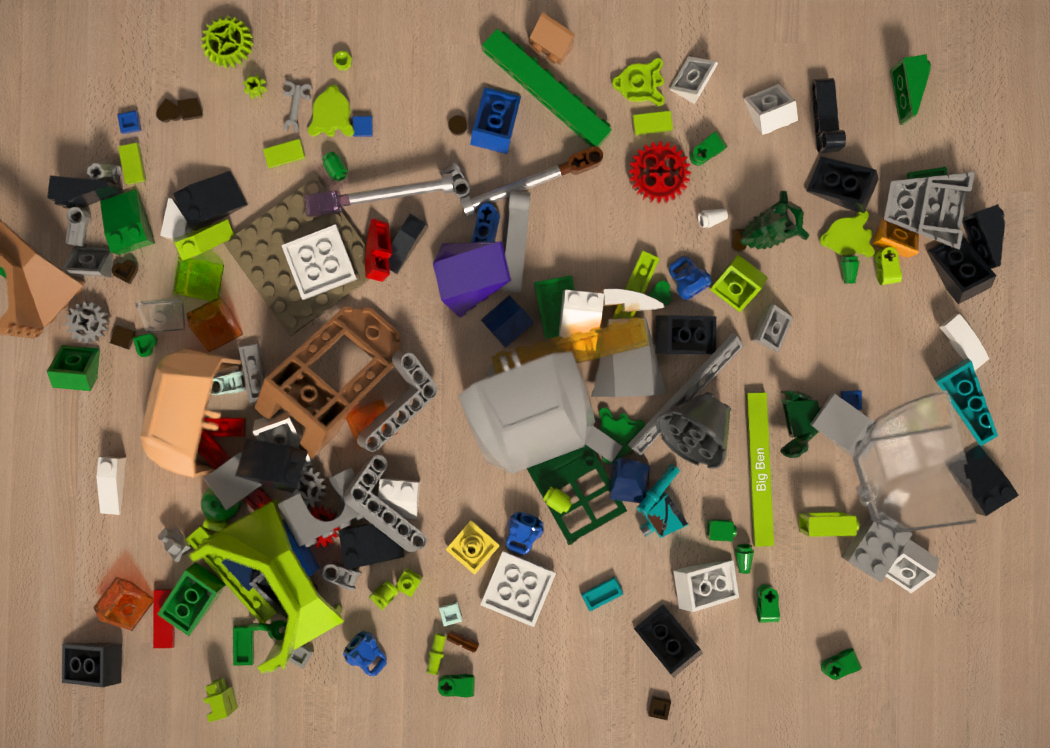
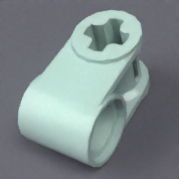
[210,372,246,395]

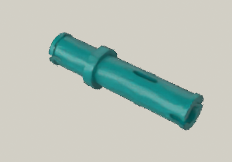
[636,464,680,516]

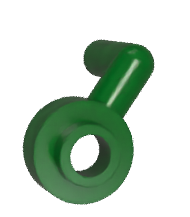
[248,620,287,640]

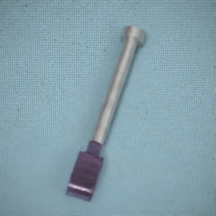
[303,173,455,217]

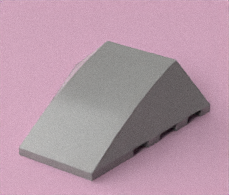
[883,172,975,250]
[591,318,667,397]

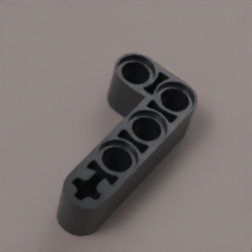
[811,78,846,153]

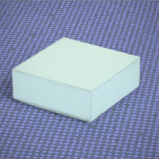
[439,601,463,626]

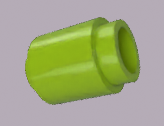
[543,487,573,514]

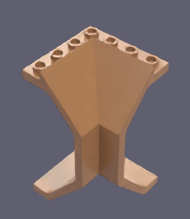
[0,219,85,339]

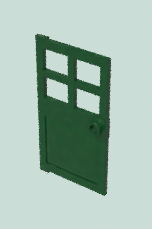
[527,445,627,545]

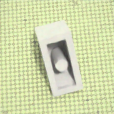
[160,198,194,240]

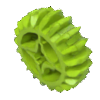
[201,15,254,69]

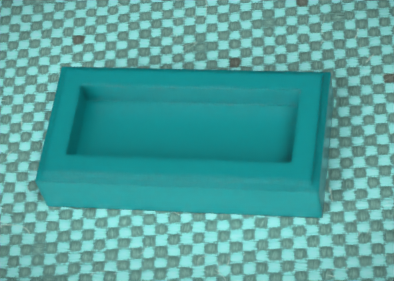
[581,576,623,612]

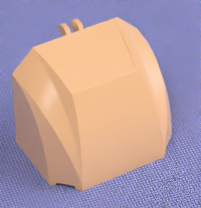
[140,348,242,477]

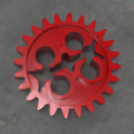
[628,141,691,204]

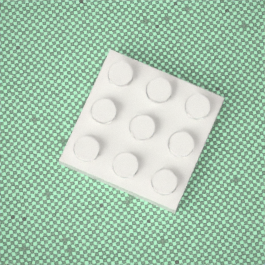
[281,224,357,300]
[481,551,556,627]

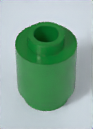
[322,152,348,182]

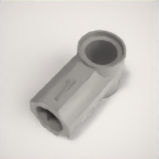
[87,161,121,182]
[65,207,91,247]

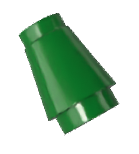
[840,256,860,284]
[735,544,754,574]

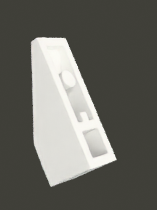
[97,456,127,515]

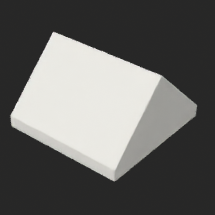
[670,56,718,104]

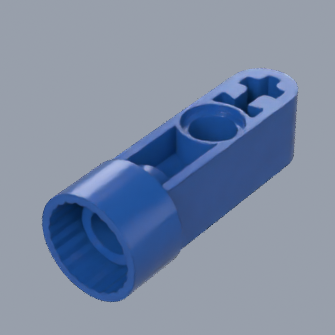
[471,203,500,243]

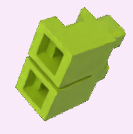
[203,678,238,723]

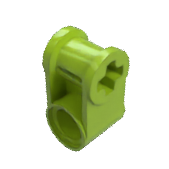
[875,247,902,285]
[368,581,399,610]

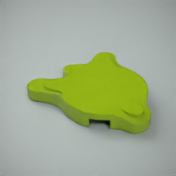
[612,58,665,106]
[307,85,355,137]
[819,211,875,258]

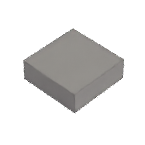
[289,645,314,669]

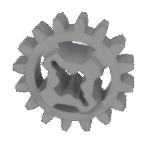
[65,302,110,344]
[286,466,327,508]

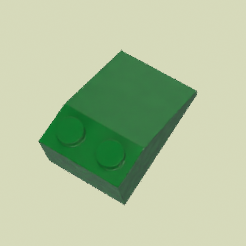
[890,54,931,125]
[100,189,155,255]
[158,562,226,636]

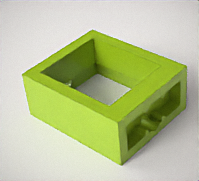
[799,512,859,537]

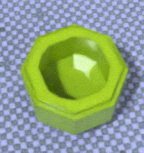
[333,50,352,71]

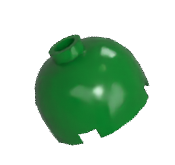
[200,487,241,522]

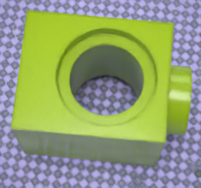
[395,567,423,597]

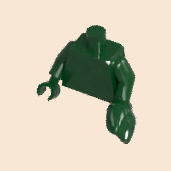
[780,390,822,458]

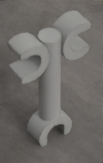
[283,81,313,133]

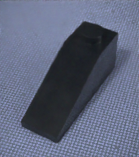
[388,213,429,274]

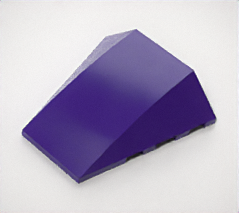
[433,242,511,317]

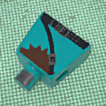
[639,493,689,538]

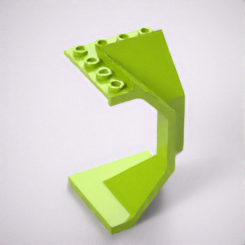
[189,498,344,674]

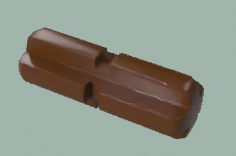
[446,630,479,653]

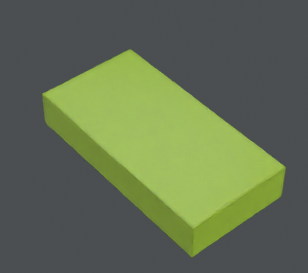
[633,111,673,135]
[263,139,306,169]
[118,143,146,185]

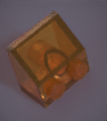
[186,296,243,352]
[346,399,398,450]
[93,576,153,631]

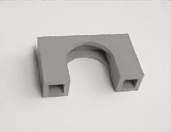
[278,468,372,548]

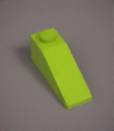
[172,219,234,261]

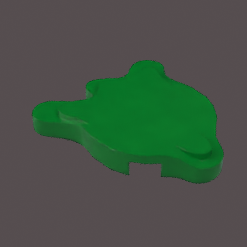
[599,408,645,464]

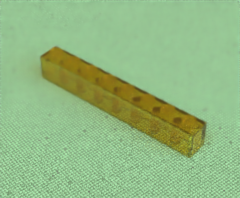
[491,317,650,375]

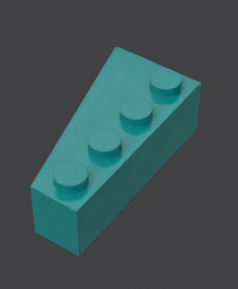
[934,358,998,446]

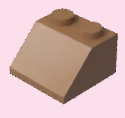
[529,12,575,65]

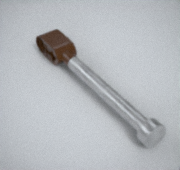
[460,147,603,217]

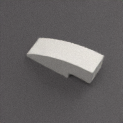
[602,289,664,312]
[939,314,989,370]

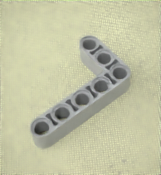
[502,191,530,293]
[357,351,437,451]
[343,455,427,552]

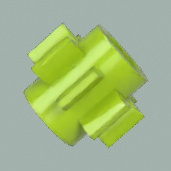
[242,74,268,99]

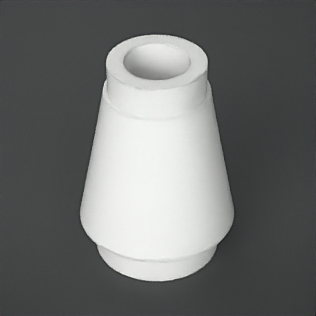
[698,208,728,229]

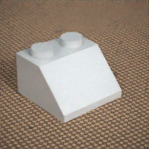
[744,84,798,135]
[378,478,421,519]
[886,539,939,593]

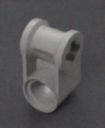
[439,161,471,199]
[322,561,362,591]

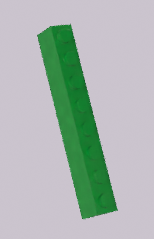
[482,29,612,147]

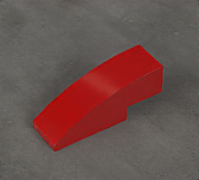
[365,218,392,282]

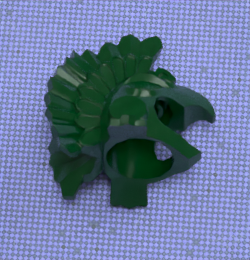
[740,191,809,250]

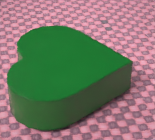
[648,281,672,306]
[133,333,158,357]

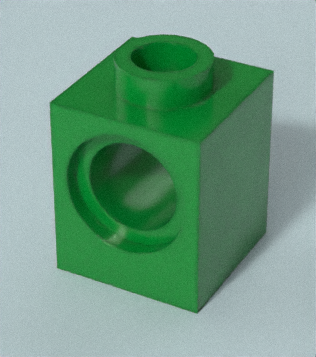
[706,519,737,542]

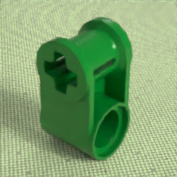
[690,131,728,166]
[757,584,780,623]
[821,648,862,680]
[438,674,475,698]

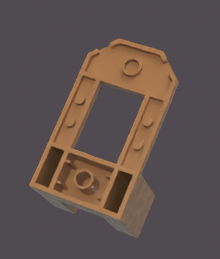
[255,306,402,459]

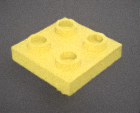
[446,520,500,575]

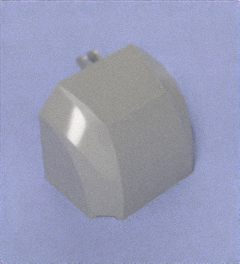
[458,351,595,474]

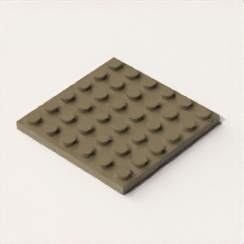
[223,177,370,336]

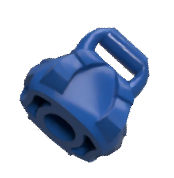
[669,256,711,300]
[506,511,544,556]
[343,631,387,676]

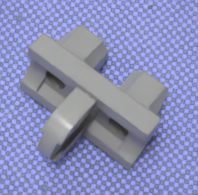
[158,526,192,562]

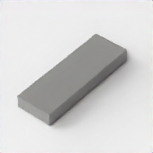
[238,343,266,403]

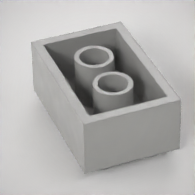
[842,510,912,583]

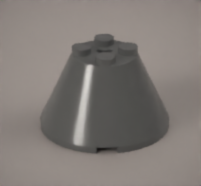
[656,392,731,469]

